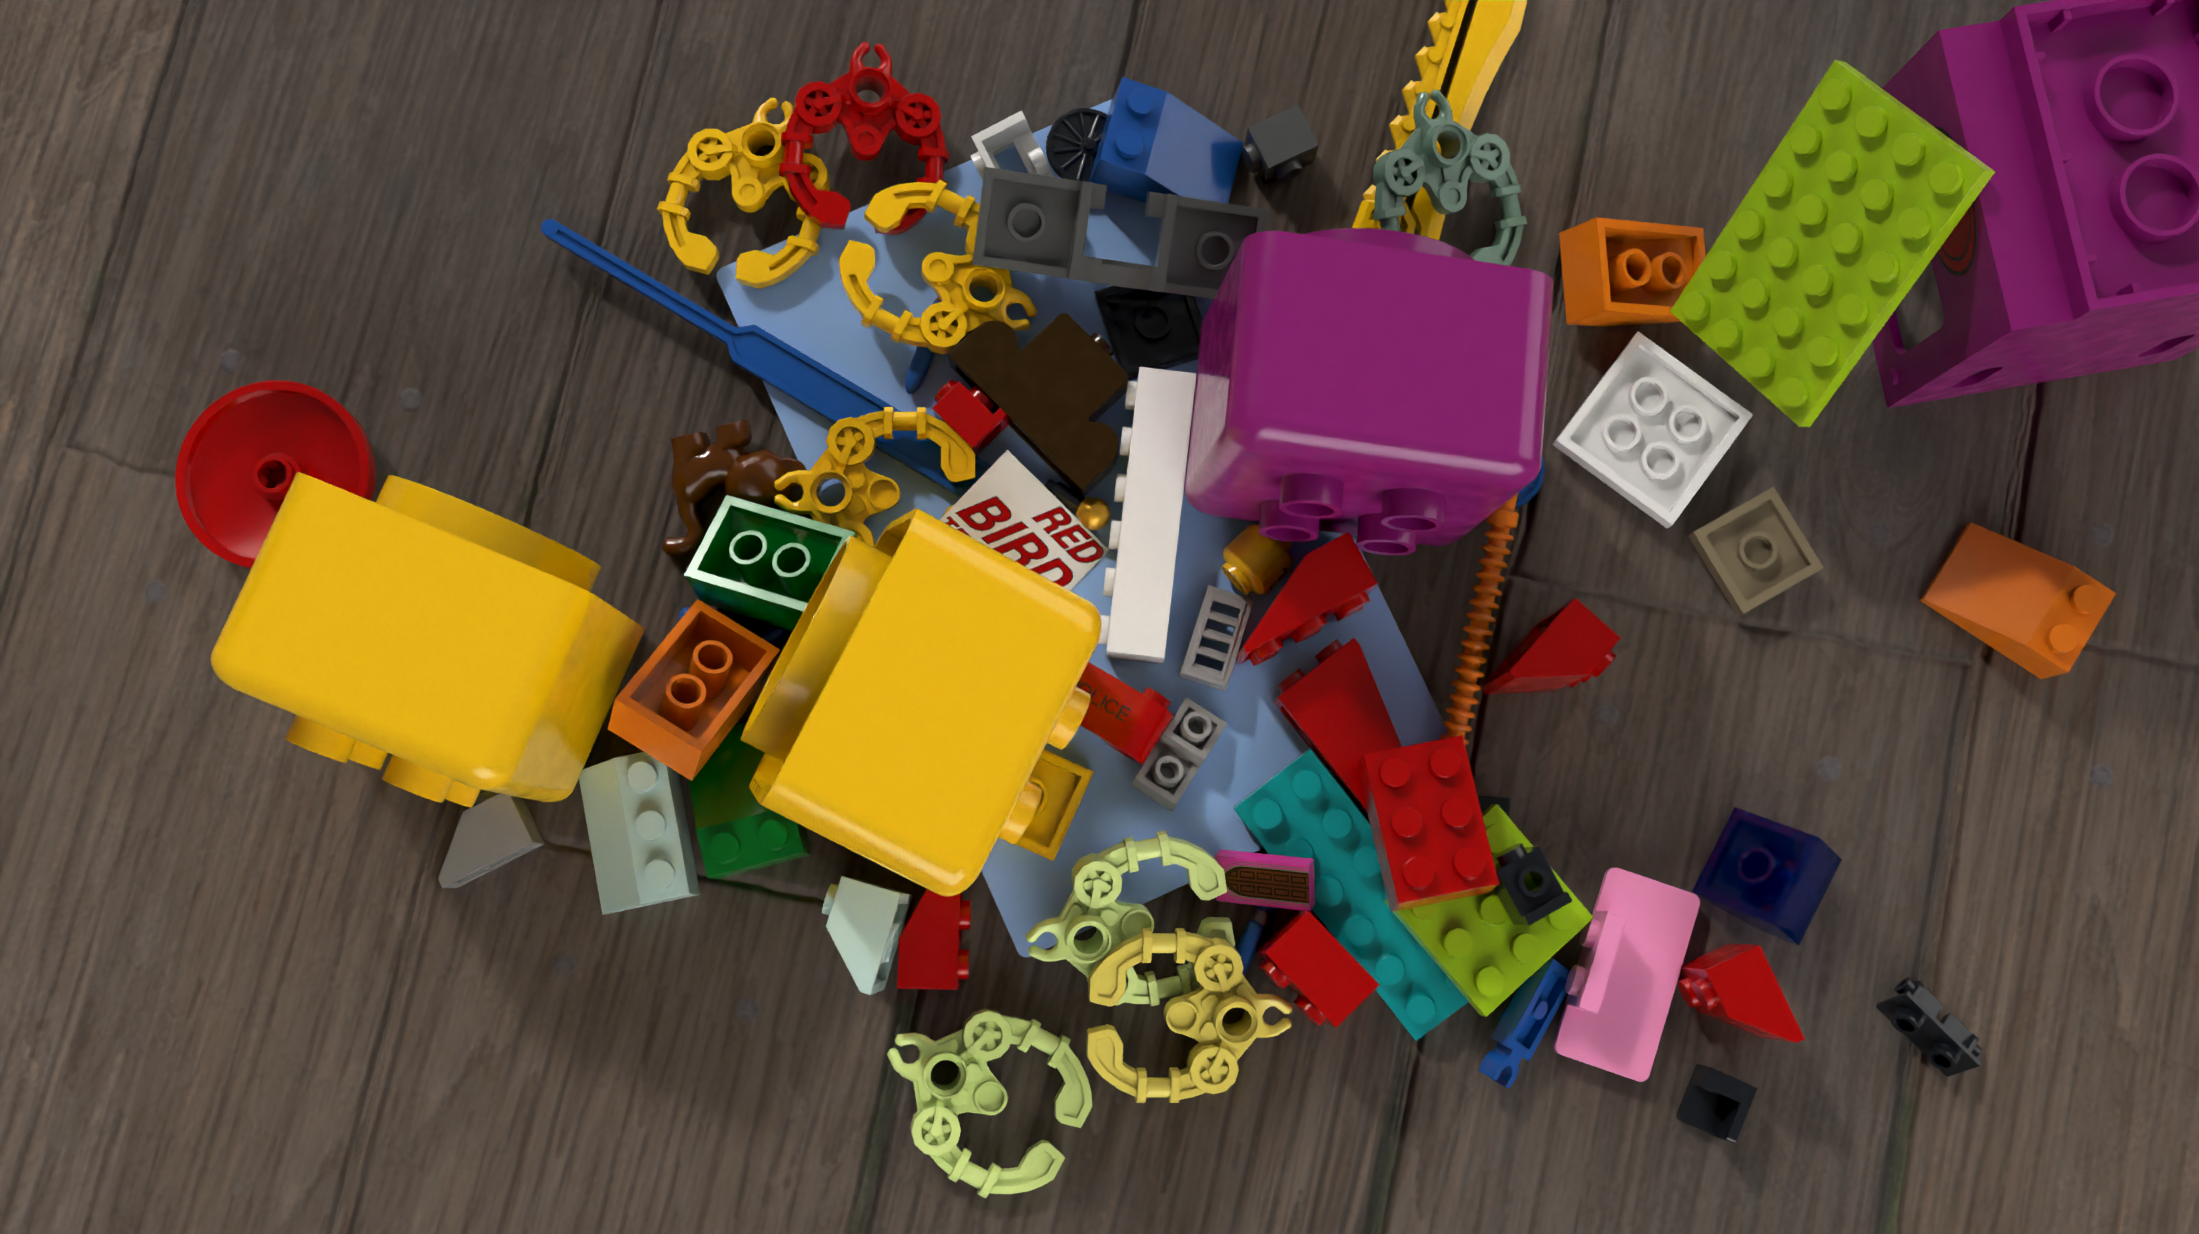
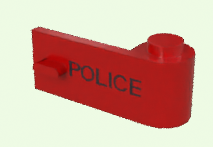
[1076,662,1174,766]

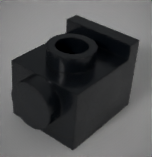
[1494,843,1572,926]

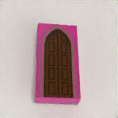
[1214,849,1315,911]

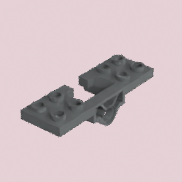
[972,167,1269,299]

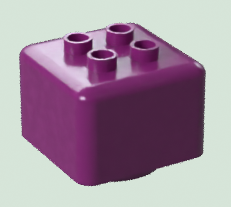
[1184,228,1554,555]

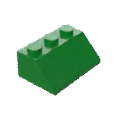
[684,495,857,631]

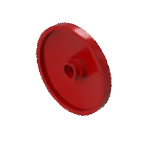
[175,380,376,569]

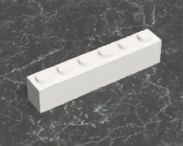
[1098,367,1197,664]

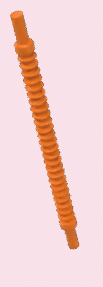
[1439,493,1519,745]

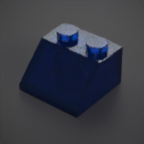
[1692,807,1842,946]

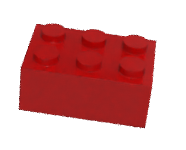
[1357,735,1499,912]

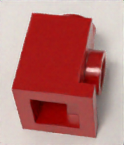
[932,380,1009,456]

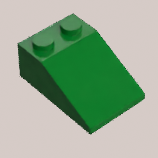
[689,722,812,879]

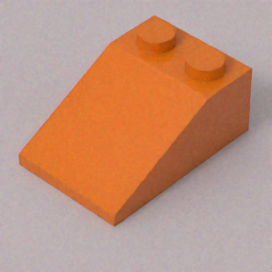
[1559,217,1706,327]
[1920,522,2116,679]

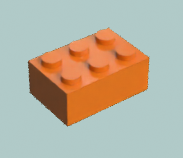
[608,599,780,781]

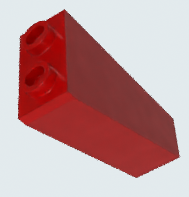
[1273,638,1402,820]

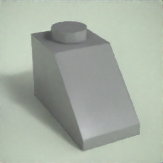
[438,791,545,888]

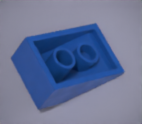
[1089,77,1243,203]

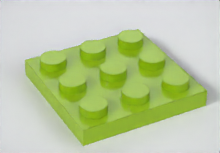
[1384,804,1594,1017]

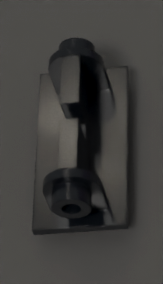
[1876,977,1982,1077]

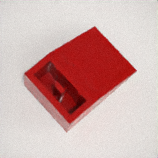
[1236,532,1378,667]

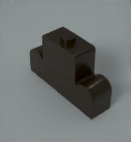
[948,313,1128,497]

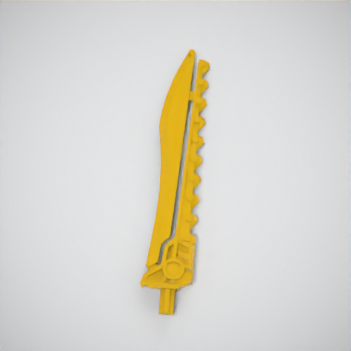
[1352,0,1527,241]

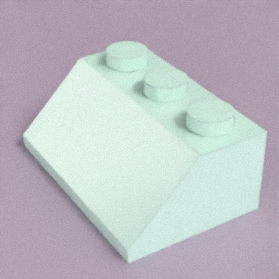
[579,752,700,915]
[822,876,913,995]

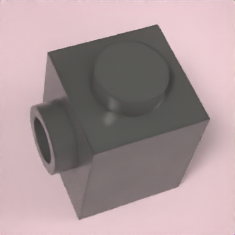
[1242,105,1319,185]

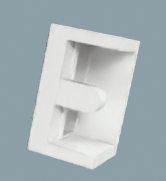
[970,110,1054,180]

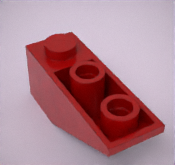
[897,889,971,990]

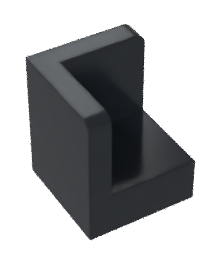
[1676,1064,1758,1144]

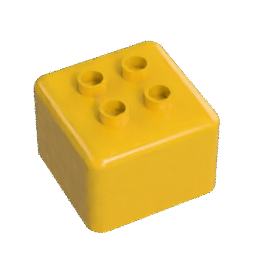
[211,472,645,808]
[741,508,1102,897]

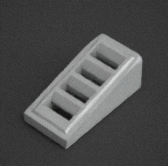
[1179,585,1254,692]

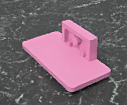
[1553,867,1700,1082]

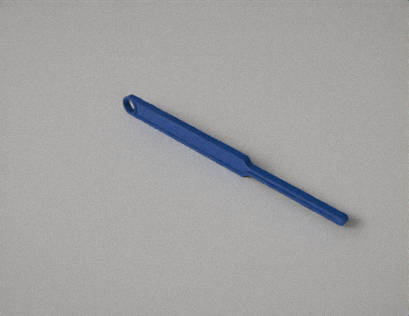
[541,219,992,498]

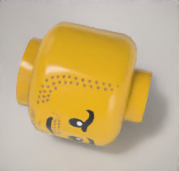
[1221,523,1293,595]

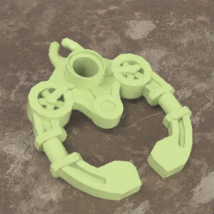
[1025,831,1235,1006]
[887,1008,1092,1198]

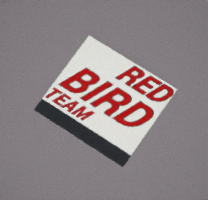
[940,449,1109,591]

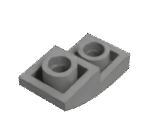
[1131,697,1227,811]

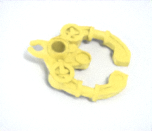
[1086,928,1292,1103]

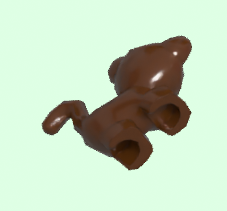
[662,420,806,557]

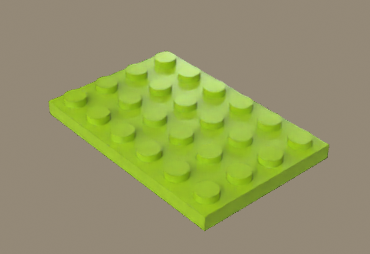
[1670,60,1995,427]

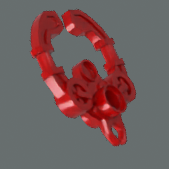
[779,42,949,235]

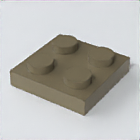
[1688,486,1824,617]

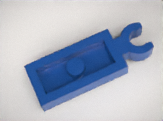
[1479,958,1570,1089]

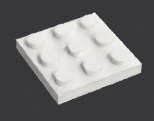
[1552,331,1753,528]

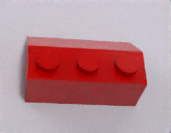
[1481,598,1621,695]

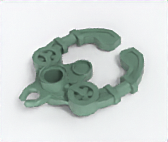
[1373,90,1527,266]

